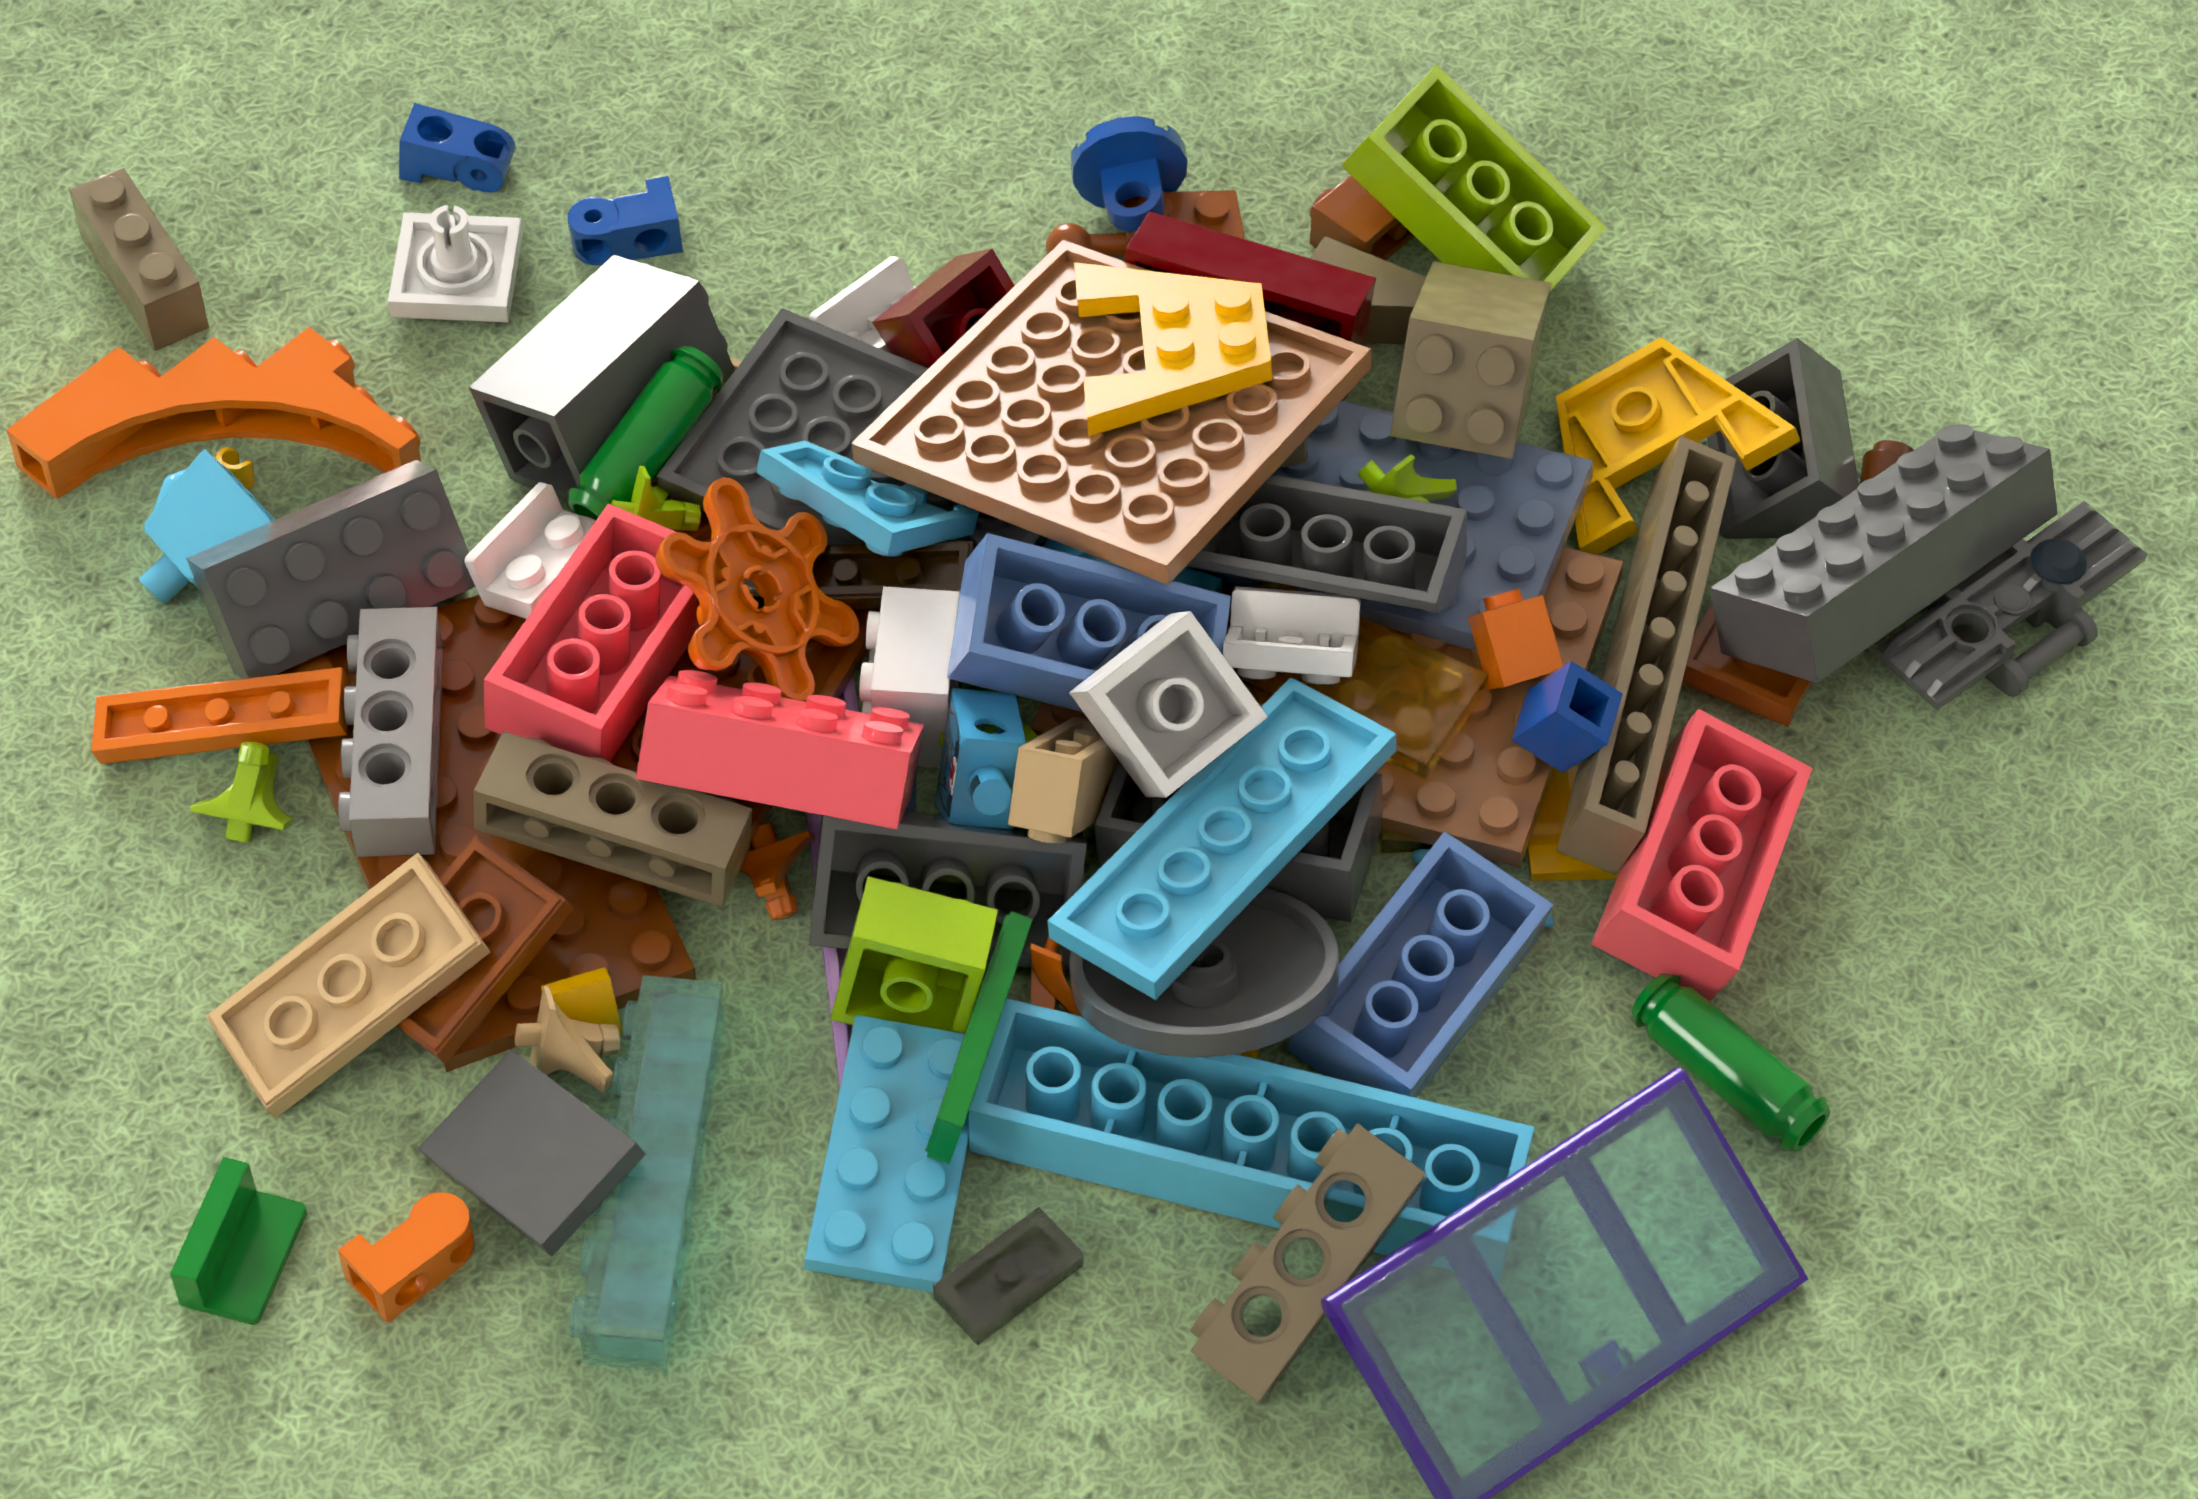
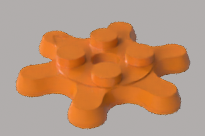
[655,477,860,701]

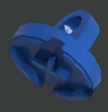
[1071,116,1187,232]

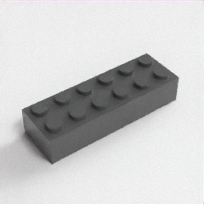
[1710,424,2058,683]

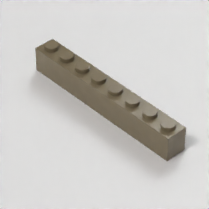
[1556,436,1736,875]

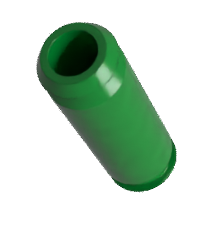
[568,346,723,520]
[1631,974,1830,1151]

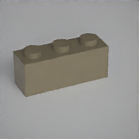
[69,167,209,351]

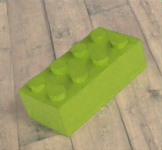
[1341,64,1607,291]

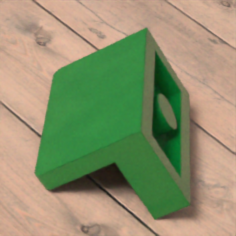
[170,1157,307,1325]

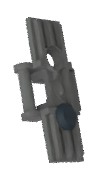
[1874,501,2147,710]

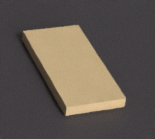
[206,853,491,1118]

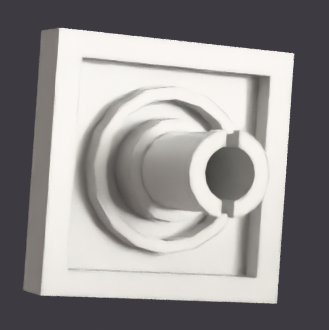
[388,205,523,323]

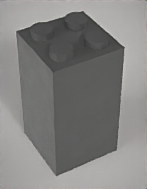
[469,255,735,500]

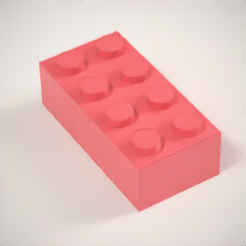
[484,504,700,762]
[636,670,924,829]
[1591,709,1812,1001]

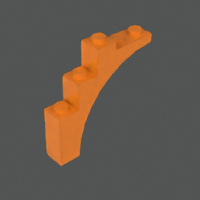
[6,327,421,499]

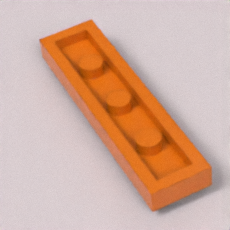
[91,667,350,764]

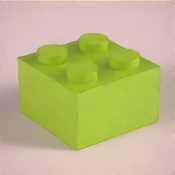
[830,876,998,1034]

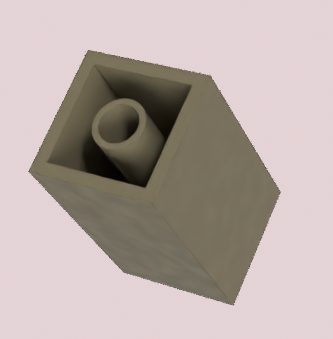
[1390,262,1551,459]

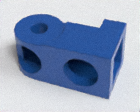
[399,103,516,193]
[568,176,683,265]

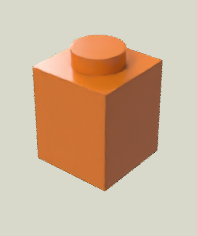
[1467,588,1563,690]

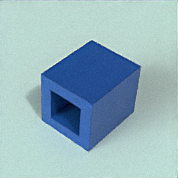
[1511,661,1623,773]

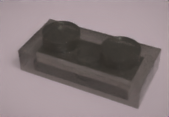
[933,1207,1084,1346]

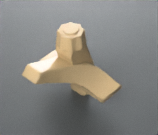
[515,986,621,1094]

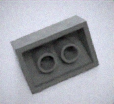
[1707,338,1859,539]

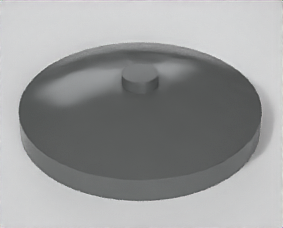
[1069,887,1339,1057]

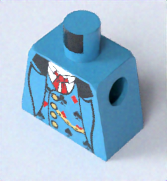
[935,688,1026,829]

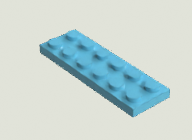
[1048,677,1396,1000]

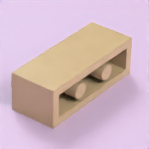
[1008,717,1119,843]

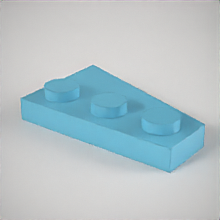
[756,441,979,556]

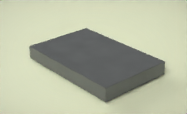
[418,1049,646,1257]

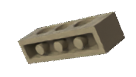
[474,731,752,907]
[1190,1123,1428,1402]

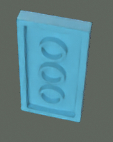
[804,1015,969,1293]

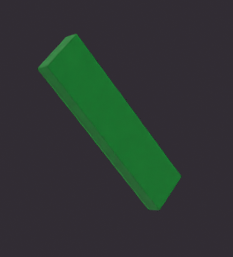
[925,911,1033,1164]

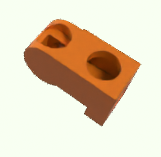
[338,1192,475,1323]

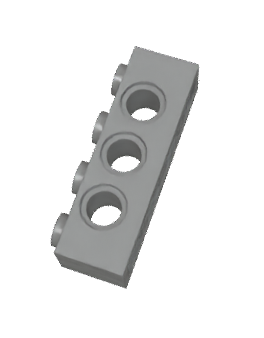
[338,607,443,857]

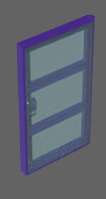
[1321,1067,1808,1499]

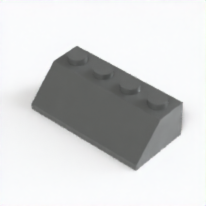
[1187,475,1467,612]
[809,811,1087,972]

